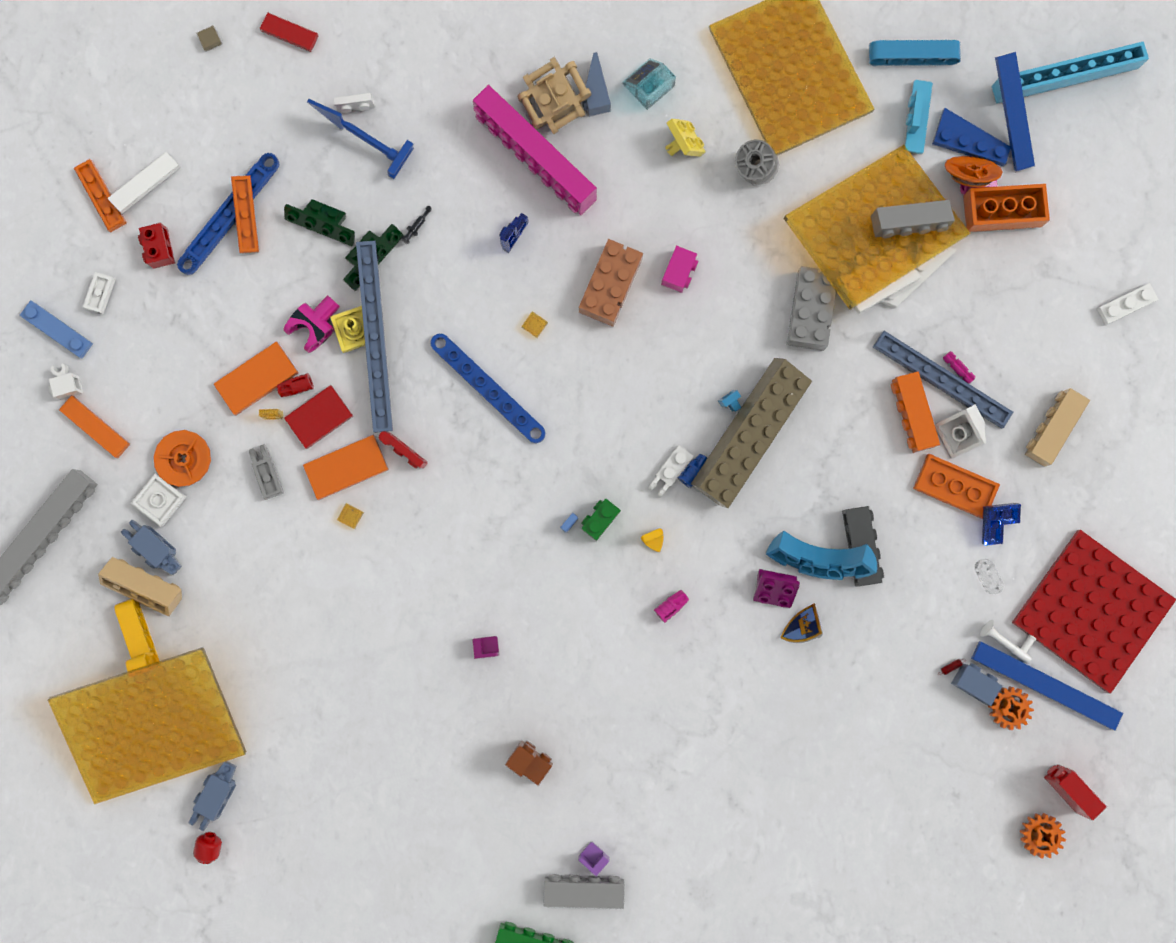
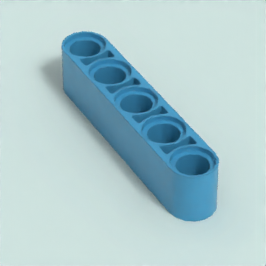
[869,40,961,66]

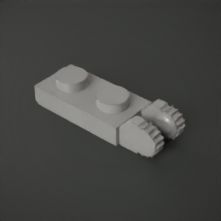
[249,444,284,500]

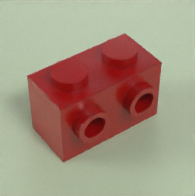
[138,223,175,269]

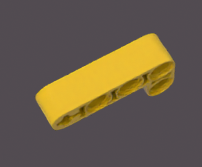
[114,599,160,677]

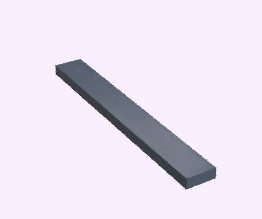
[873,331,1014,429]

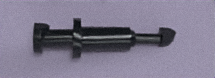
[401,206,432,244]

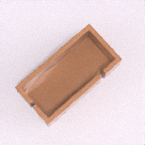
[579,239,643,327]

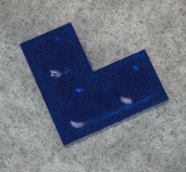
[499,213,529,253]
[982,503,1021,545]

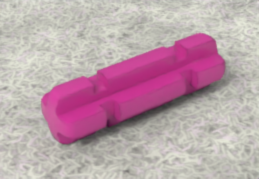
[943,351,976,384]

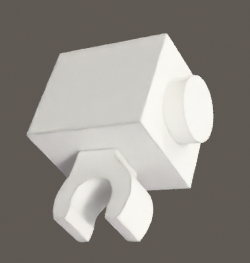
[49,363,83,400]

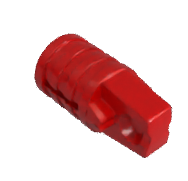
[277,373,314,397]

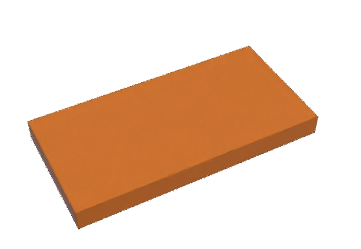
[214,341,299,416]
[303,435,389,500]
[913,454,1000,520]

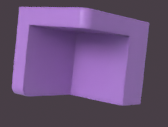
[578,842,609,876]

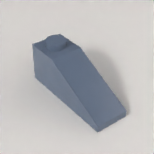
[582,52,611,117]

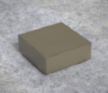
[197,26,222,51]

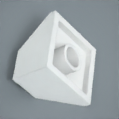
[935,404,986,458]

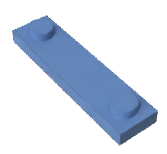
[20,300,93,359]

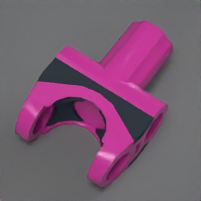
[284,295,340,353]

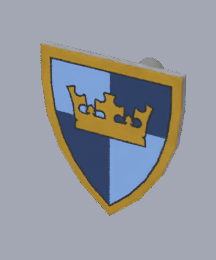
[780,603,823,643]

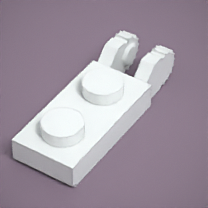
[648,445,694,498]

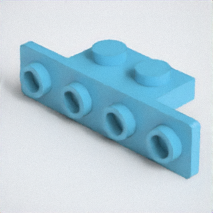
[904,80,933,154]

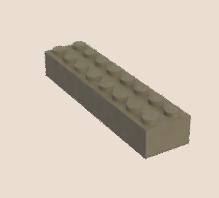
[691,358,812,508]

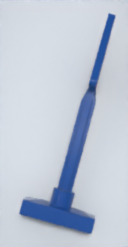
[307,99,414,179]

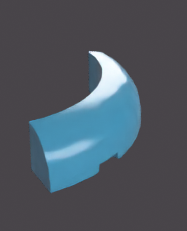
[766,531,877,580]

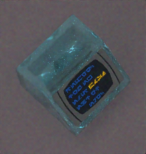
[622,58,676,110]

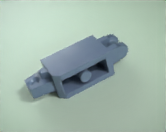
[121,520,182,575]
[189,761,236,831]

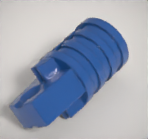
[677,454,707,488]

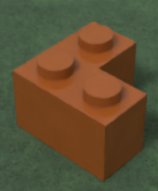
[505,740,553,786]

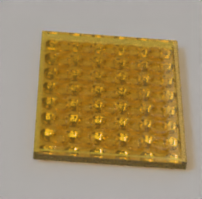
[709,0,874,156]
[784,145,970,310]
[48,647,246,804]

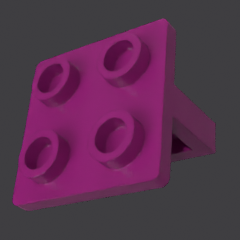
[753,569,800,608]

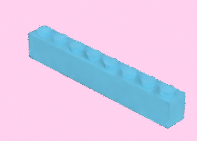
[991,41,1149,104]

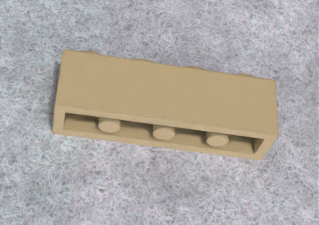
[1025,388,1090,467]
[98,557,182,616]

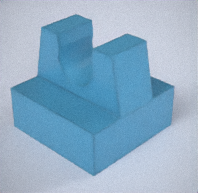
[718,390,741,412]

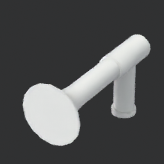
[980,620,1037,664]

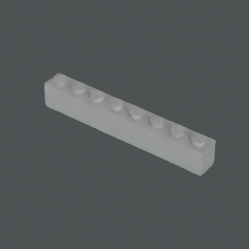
[0,469,98,605]

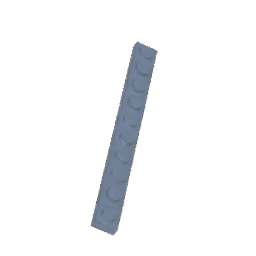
[356,241,393,433]

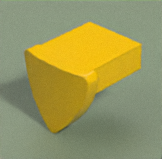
[641,528,664,552]

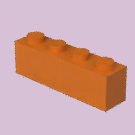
[891,371,940,453]

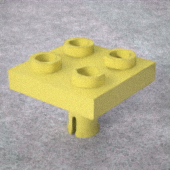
[665,118,706,157]
[330,306,365,353]

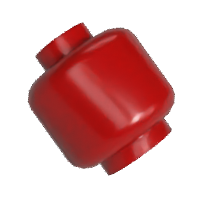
[193,832,222,864]

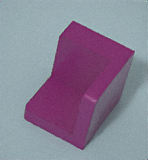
[473,636,499,659]

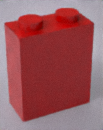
[1044,765,1107,821]

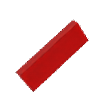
[260,12,319,52]

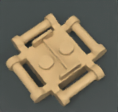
[517,56,592,134]

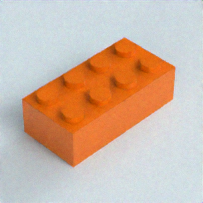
[963,184,1050,232]

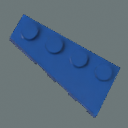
[932,108,1011,167]

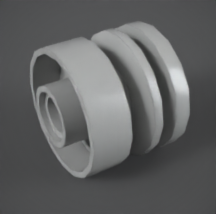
[735,139,779,185]

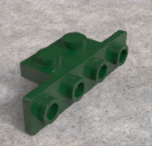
[284,199,355,246]
[343,224,403,291]

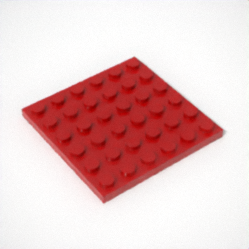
[1012,530,1176,694]

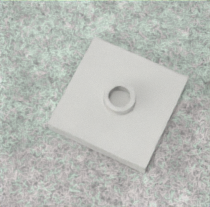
[131,473,186,527]

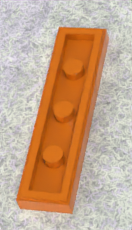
[74,159,127,232]
[231,176,259,253]
[59,395,130,458]

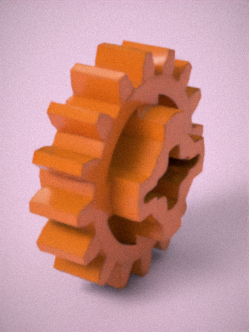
[988,686,1034,730]
[1020,813,1066,859]

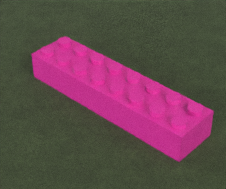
[472,84,597,215]

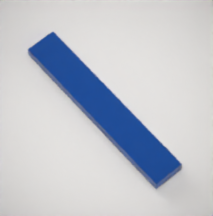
[995,52,1035,171]

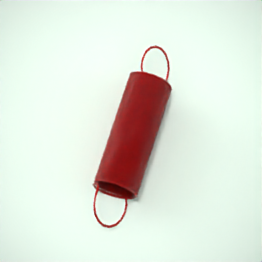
[937,659,966,675]

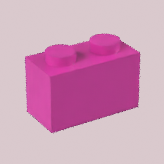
[661,245,699,293]

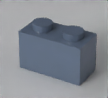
[951,663,1003,706]

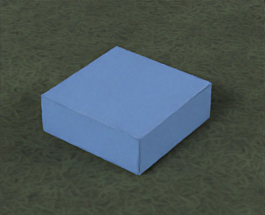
[560,513,578,532]

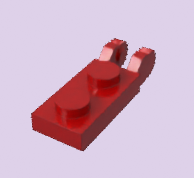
[378,431,428,469]

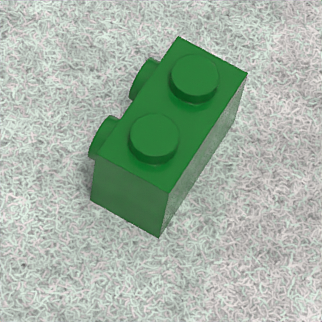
[581,499,621,542]

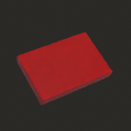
[284,385,353,449]

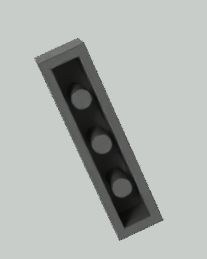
[842,506,884,587]

